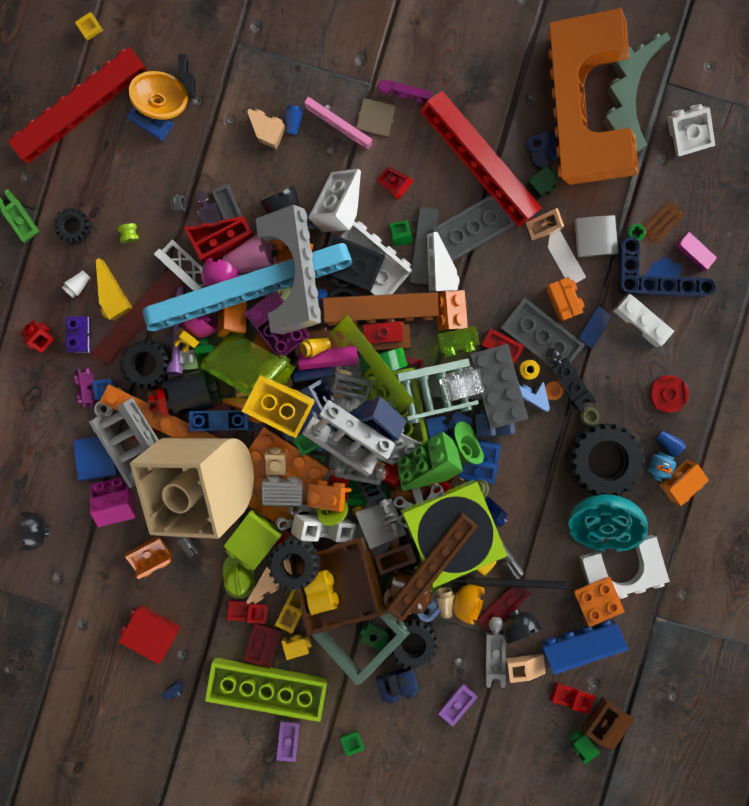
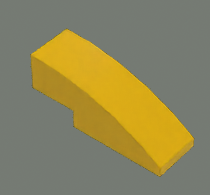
[275,589,302,635]

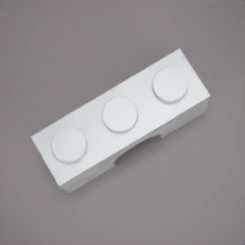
[612,294,674,347]
[291,514,356,542]

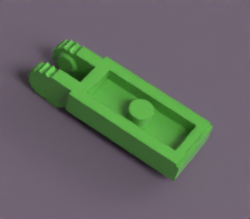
[0,189,40,243]

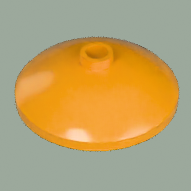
[129,71,188,119]

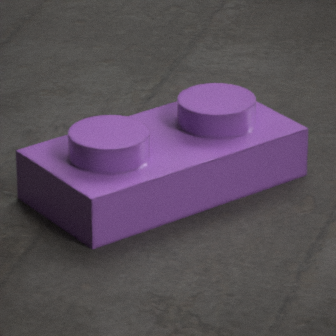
[438,683,477,726]
[276,720,300,762]

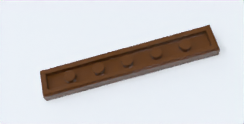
[386,512,478,622]

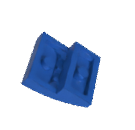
[74,437,118,481]
[458,440,501,484]

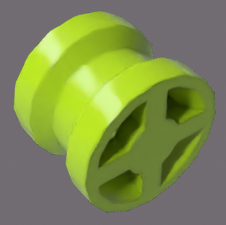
[117,223,139,243]

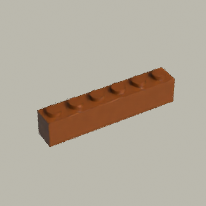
[320,292,439,326]
[295,321,411,356]

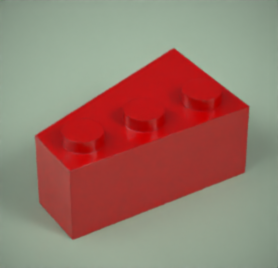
[184,216,254,264]

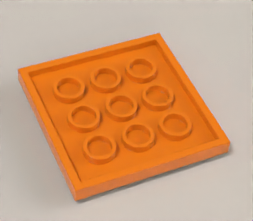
[248,425,329,530]

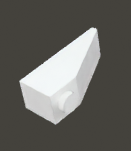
[427,232,459,292]

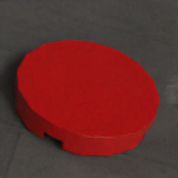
[649,375,689,413]

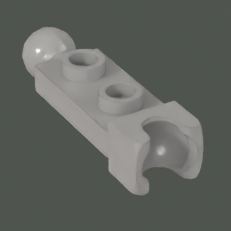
[485,617,506,688]

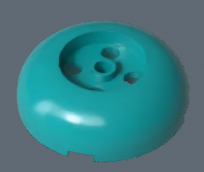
[568,494,648,552]

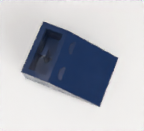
[281,378,339,441]

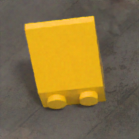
[242,375,315,438]

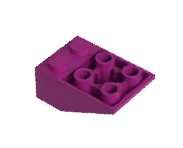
[245,291,311,360]

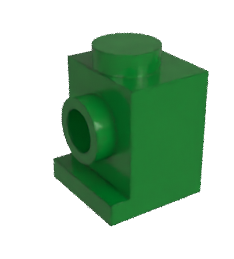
[359,621,390,652]
[569,729,600,764]

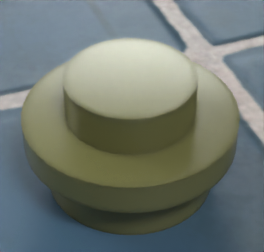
[580,407,599,426]

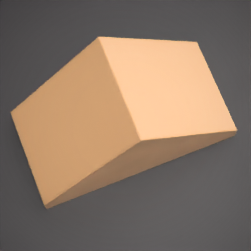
[526,208,564,240]

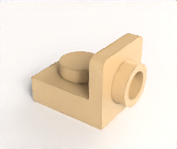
[264,447,286,475]

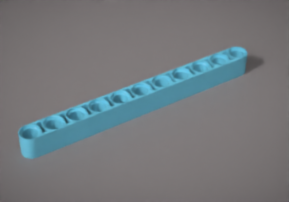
[142,243,352,331]

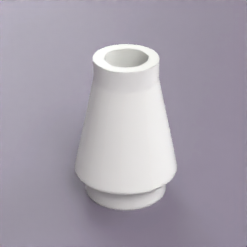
[62,270,91,298]

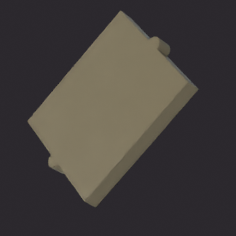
[356,98,396,137]

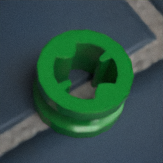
[627,224,646,241]

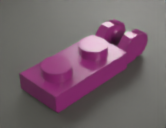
[378,80,431,104]

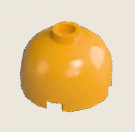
[453,584,485,625]

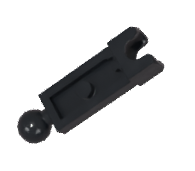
[546,348,596,412]

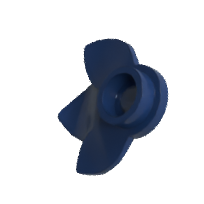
[526,131,560,169]

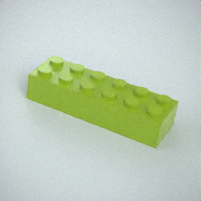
[205,657,328,722]

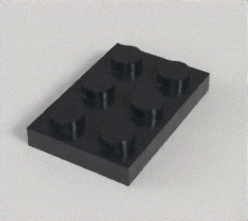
[326,234,386,292]

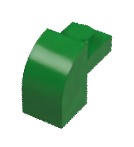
[359,347,408,376]

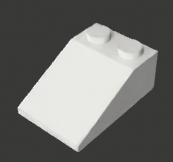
[308,169,361,232]

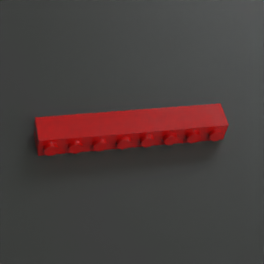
[8,47,148,164]
[420,91,542,227]

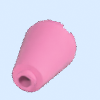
[223,234,277,273]

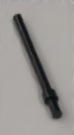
[450,575,567,589]

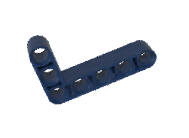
[617,237,716,297]

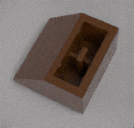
[581,696,635,750]

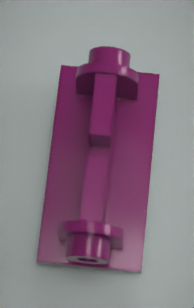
[73,368,97,408]

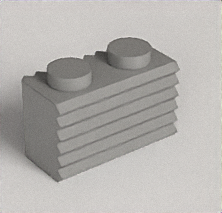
[262,475,303,506]

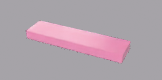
[304,97,372,149]

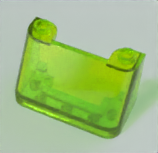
[199,332,295,396]

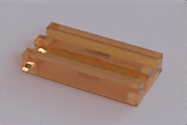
[644,201,685,242]

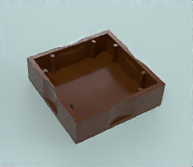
[289,538,387,636]

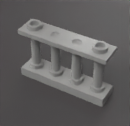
[89,397,158,488]
[302,400,395,477]

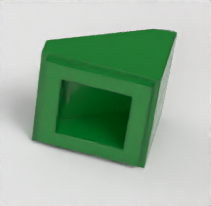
[389,220,412,247]

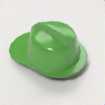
[454,421,484,466]

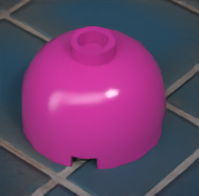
[201,258,241,287]
[182,314,218,338]

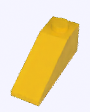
[96,258,133,321]

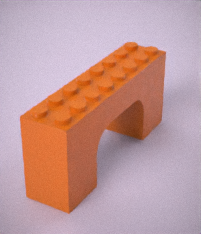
[547,8,639,185]

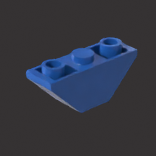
[189,410,249,431]

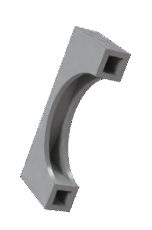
[256,205,321,335]

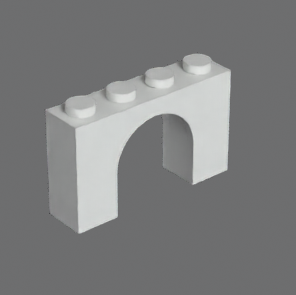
[579,535,670,599]

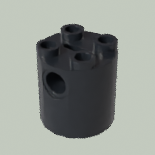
[163,369,220,416]

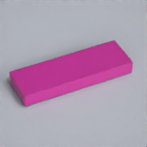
[299,347,358,370]

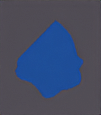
[643,257,682,291]

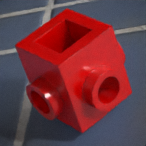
[20,320,54,353]

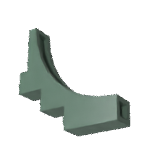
[602,32,671,153]

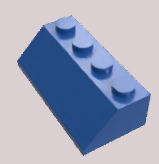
[540,619,629,675]

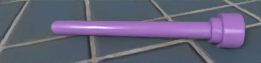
[166,286,184,376]

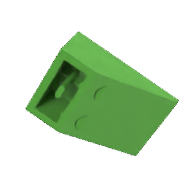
[397,431,463,491]

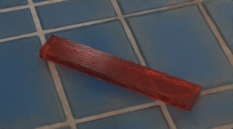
[91,269,184,366]

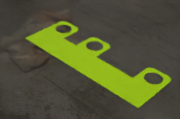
[331,315,415,414]

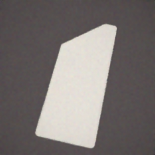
[548,231,586,283]

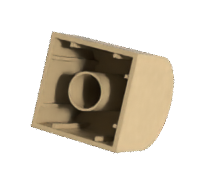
[130,438,254,539]

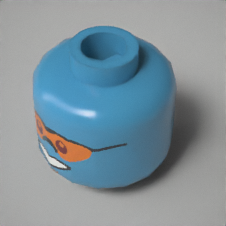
[647,452,676,482]

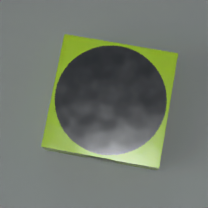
[400,480,507,588]

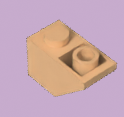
[248,109,286,150]
[506,654,546,683]

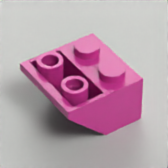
[90,477,136,527]

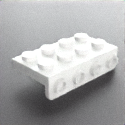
[341,221,412,295]

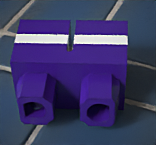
[66,316,91,354]

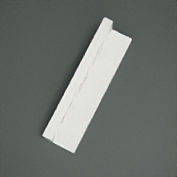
[154,240,206,291]

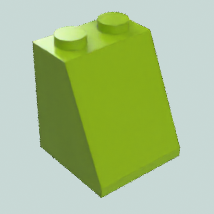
[223,509,284,570]

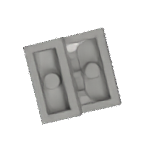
[574,215,619,257]

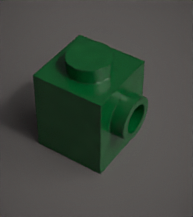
[527,166,559,199]

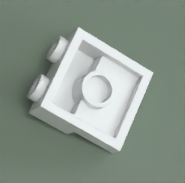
[667,104,715,156]

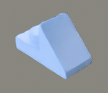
[519,382,550,412]

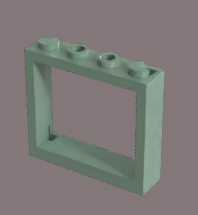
[312,606,410,685]

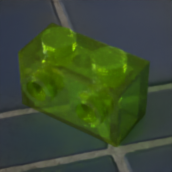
[436,326,480,357]

